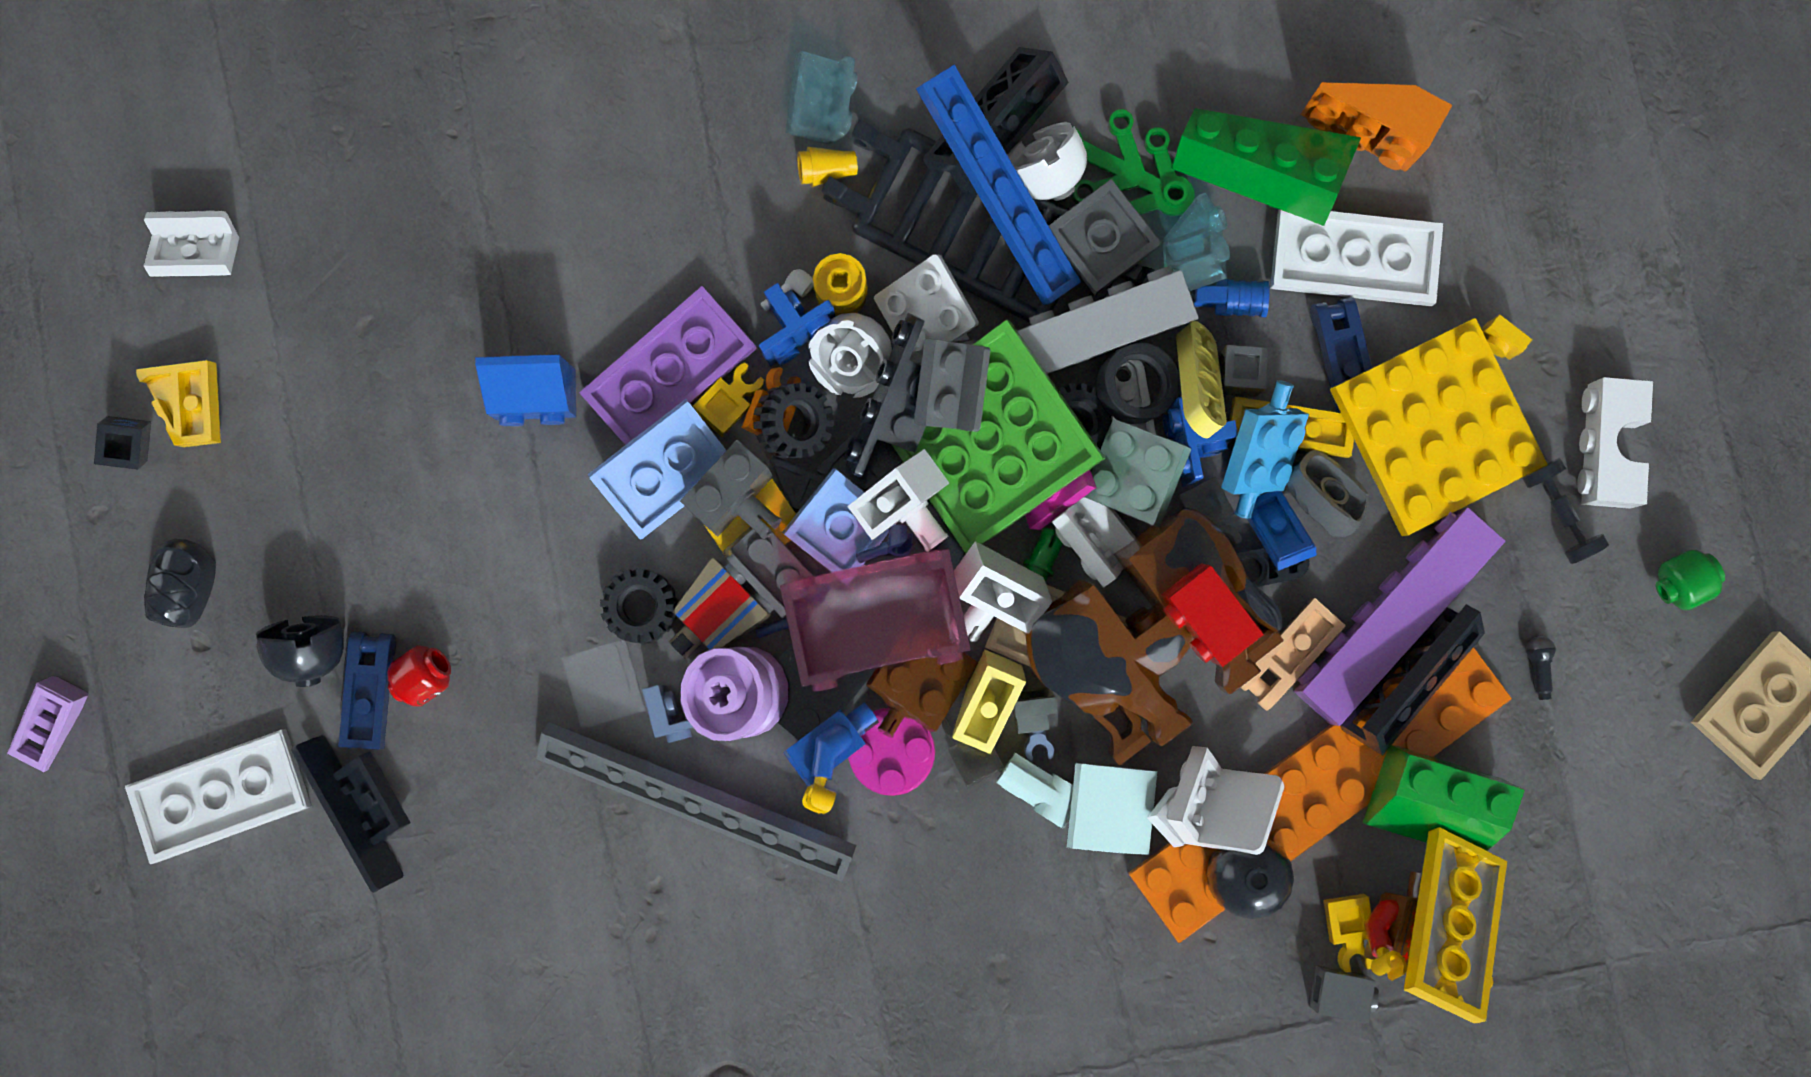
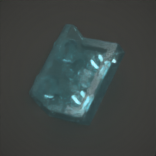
[785,51,857,145]

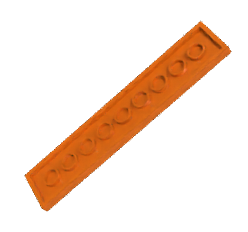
[1128,647,1512,943]

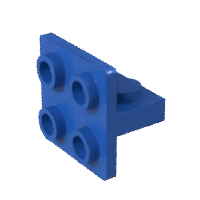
[759,283,836,366]
[1162,397,1238,487]

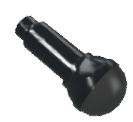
[1525,636,1556,700]

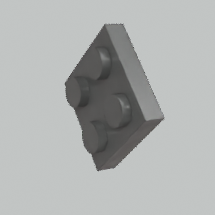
[1049,179,1162,296]

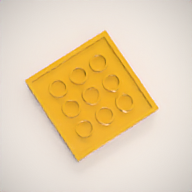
[1330,318,1548,536]

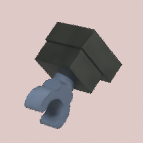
[1013,687,1057,761]

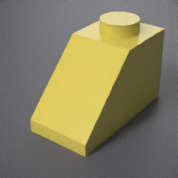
[952,650,1026,754]

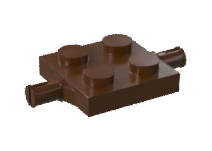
[866,611,978,738]

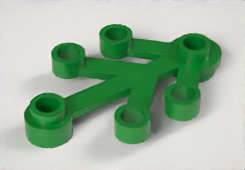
[1072,109,1195,216]

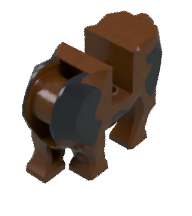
[1025,507,1284,766]

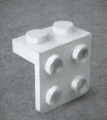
[1167,746,1285,855]

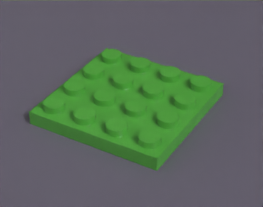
[892,320,1105,553]

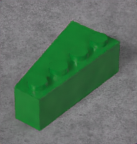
[1172,108,1361,226]

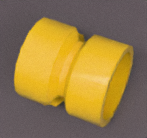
[813,253,868,316]

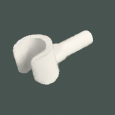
[761,269,814,311]

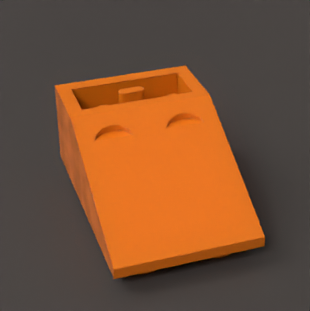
[1300,82,1452,172]

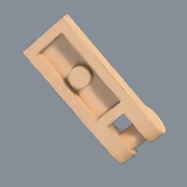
[1240,598,1346,711]

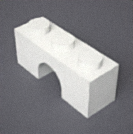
[1577,377,1653,509]

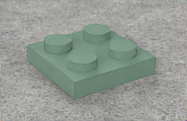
[1085,419,1191,527]

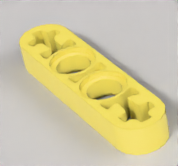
[1176,321,1226,438]

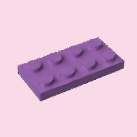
[579,286,757,445]

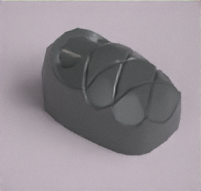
[1287,450,1369,538]

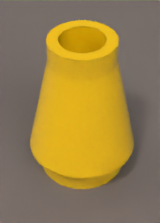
[797,147,858,187]

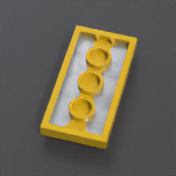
[1404,827,1507,1024]

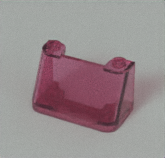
[780,548,971,692]

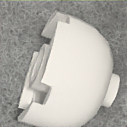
[1007,122,1087,201]
[809,313,892,398]

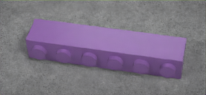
[1293,508,1506,726]

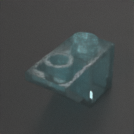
[1163,193,1230,292]

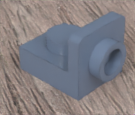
[642,685,694,743]

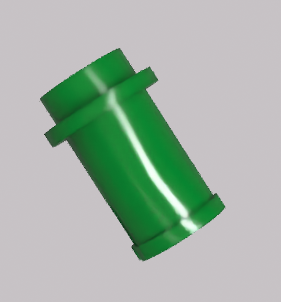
[1023,528,1063,583]

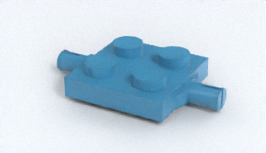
[1221,380,1309,519]

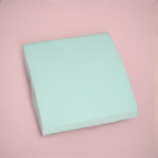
[1067,763,1157,855]

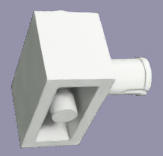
[848,449,949,552]
[952,541,1052,642]

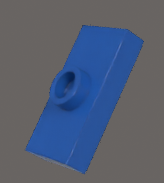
[1247,491,1317,571]

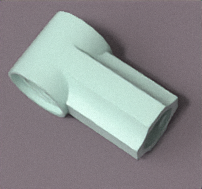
[996,753,1073,829]

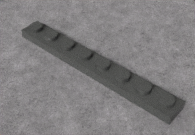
[536,722,857,882]

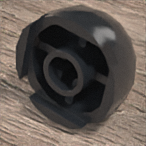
[256,615,344,687]
[1206,838,1294,919]

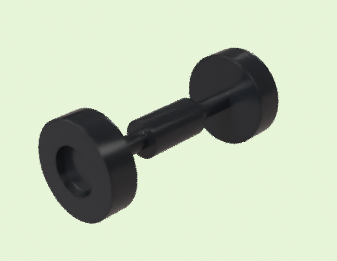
[1522,458,1609,564]

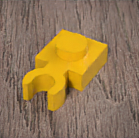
[693,363,764,437]
[1323,894,1373,973]

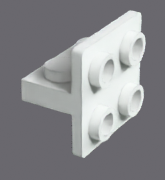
[874,254,979,363]

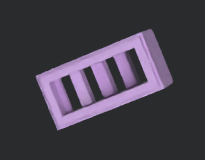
[7,676,88,772]

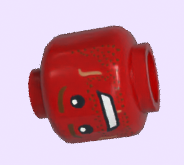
[387,645,451,707]

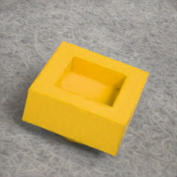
[1482,314,1533,360]

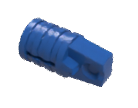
[1194,279,1270,318]

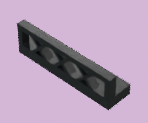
[922,47,1069,195]
[1340,604,1485,756]

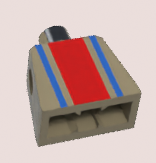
[669,558,772,659]

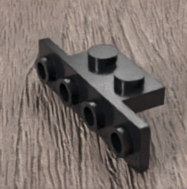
[844,313,926,477]
[291,735,411,893]

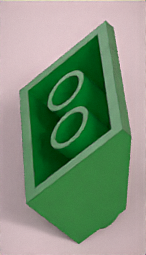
[1363,745,1525,851]

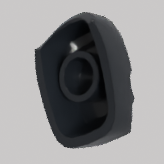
[144,538,216,628]

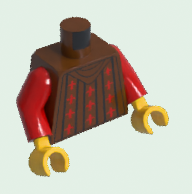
[1364,871,1494,987]

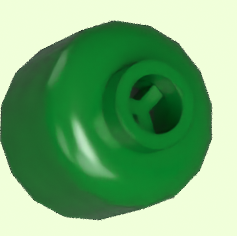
[1655,550,1725,610]

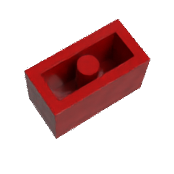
[1161,563,1264,667]

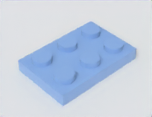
[588,399,727,540]

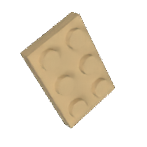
[1691,631,1811,780]

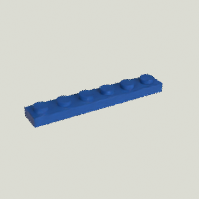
[916,65,1081,305]

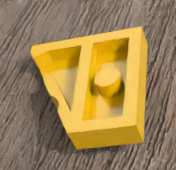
[136,360,221,447]

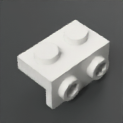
[144,210,239,276]
[1052,497,1136,587]

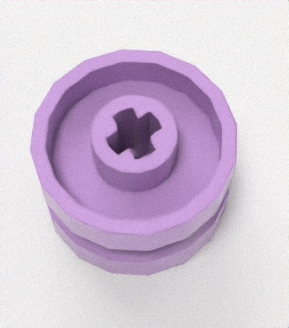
[681,647,788,741]

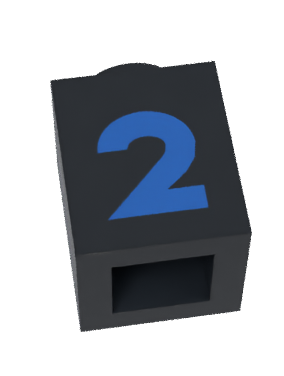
[94,416,151,470]

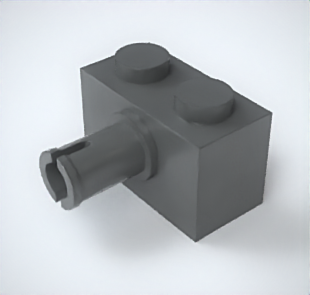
[680,440,781,539]

